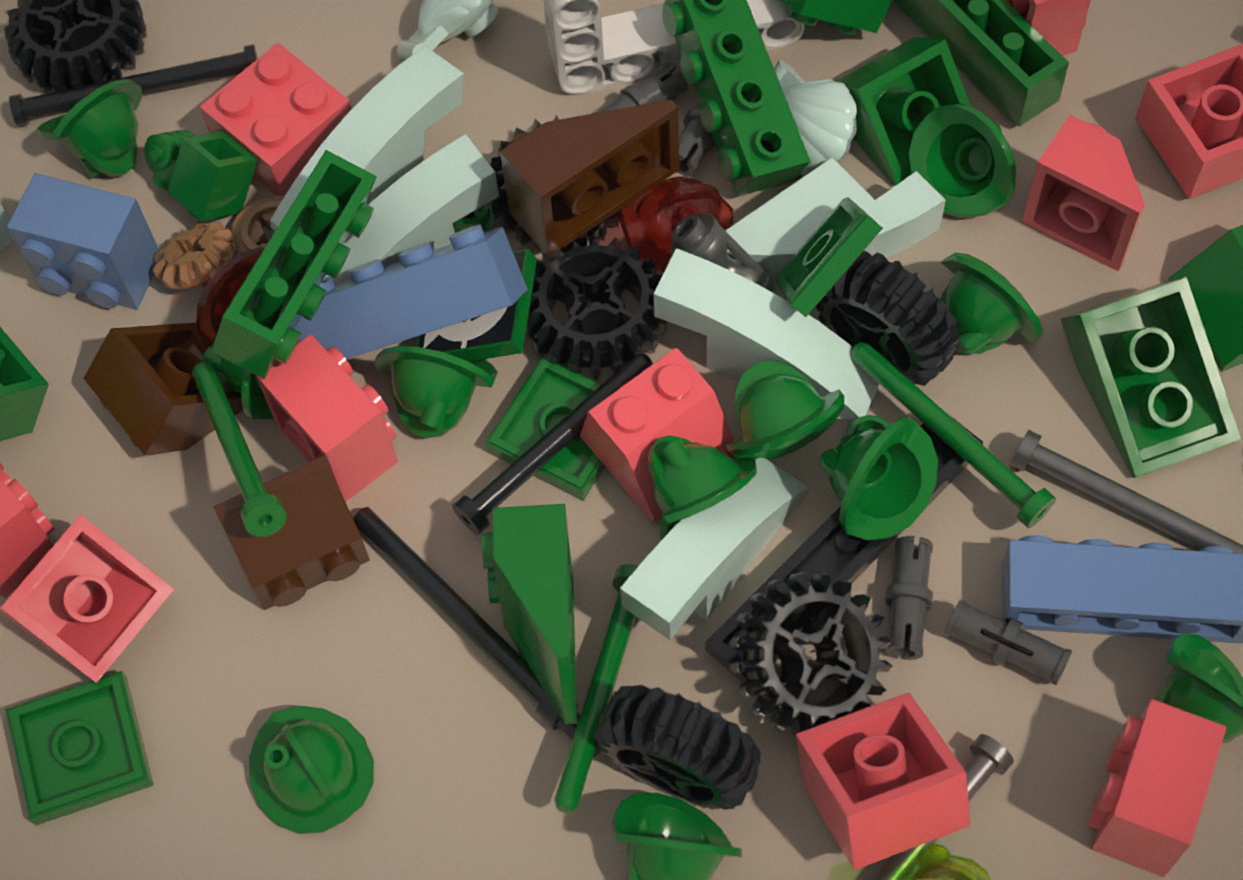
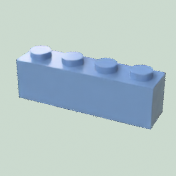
[294,225,528,360]
[1002,535,1243,644]

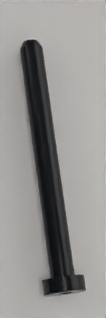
[452,353,653,535]

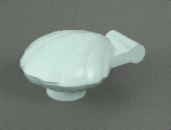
[397,0,498,61]
[774,60,857,176]

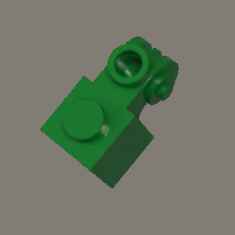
[144,129,258,222]

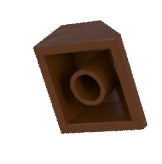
[83,322,243,455]
[213,456,370,610]

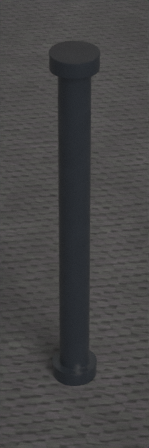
[9,44,258,127]

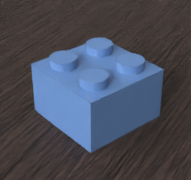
[7,173,160,310]

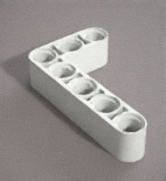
[543,0,805,95]

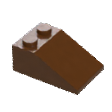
[500,100,679,258]

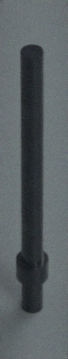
[353,507,600,757]

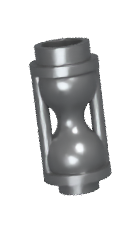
[670,212,778,295]

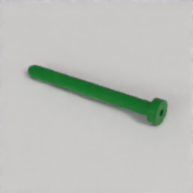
[851,342,1056,529]
[192,361,287,537]
[554,564,638,813]

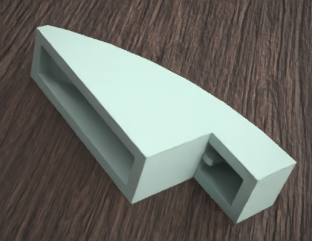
[270,46,464,231]
[325,134,499,284]
[725,157,946,283]
[653,248,880,422]
[620,458,809,640]

